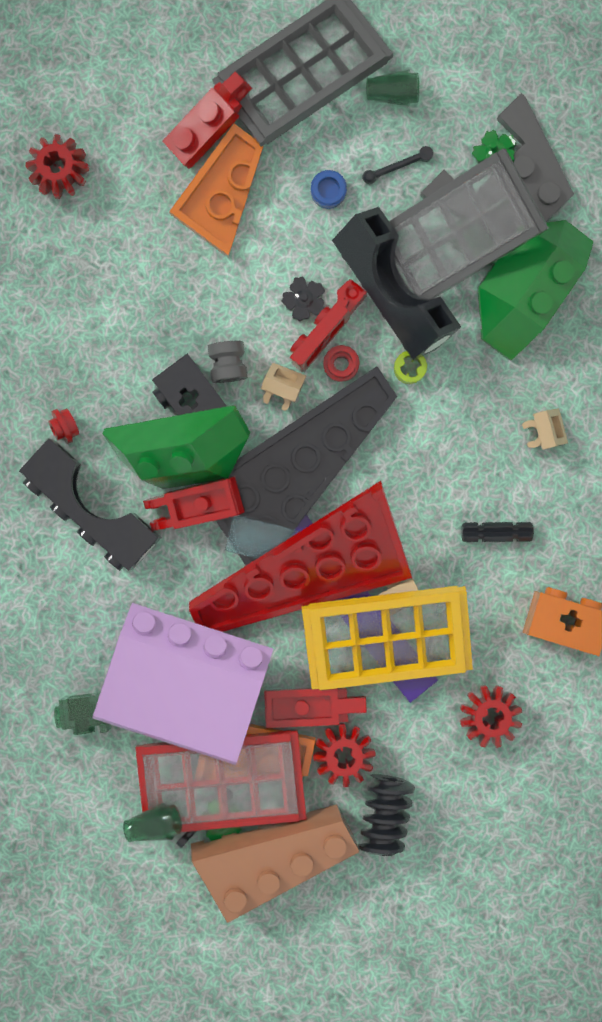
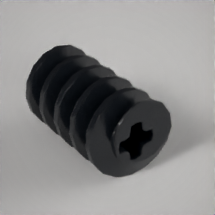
[358,774,415,856]

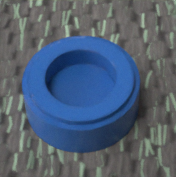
[310,170,347,209]

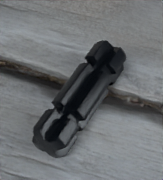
[461,522,534,542]

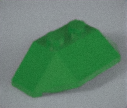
[477,220,594,360]
[102,405,250,489]

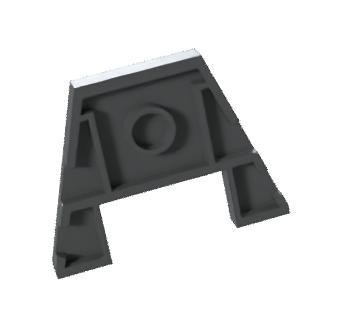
[420,93,574,240]

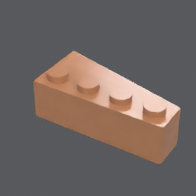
[191,804,360,923]

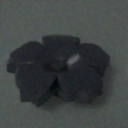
[281,276,325,322]

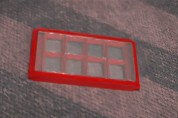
[135,730,307,835]

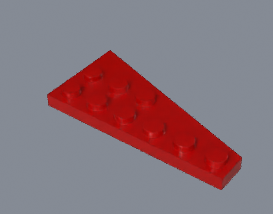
[189,481,412,632]

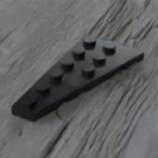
[201,366,398,566]

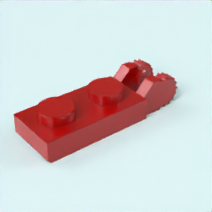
[143,476,245,531]

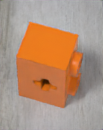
[523,587,602,656]

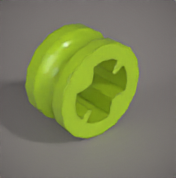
[393,351,427,384]

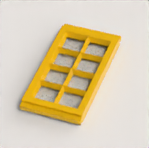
[301,586,473,690]

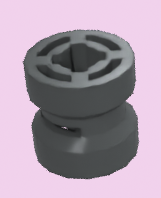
[208,340,248,383]

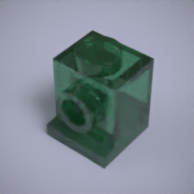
[54,692,112,735]

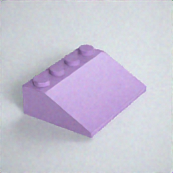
[93,603,273,765]

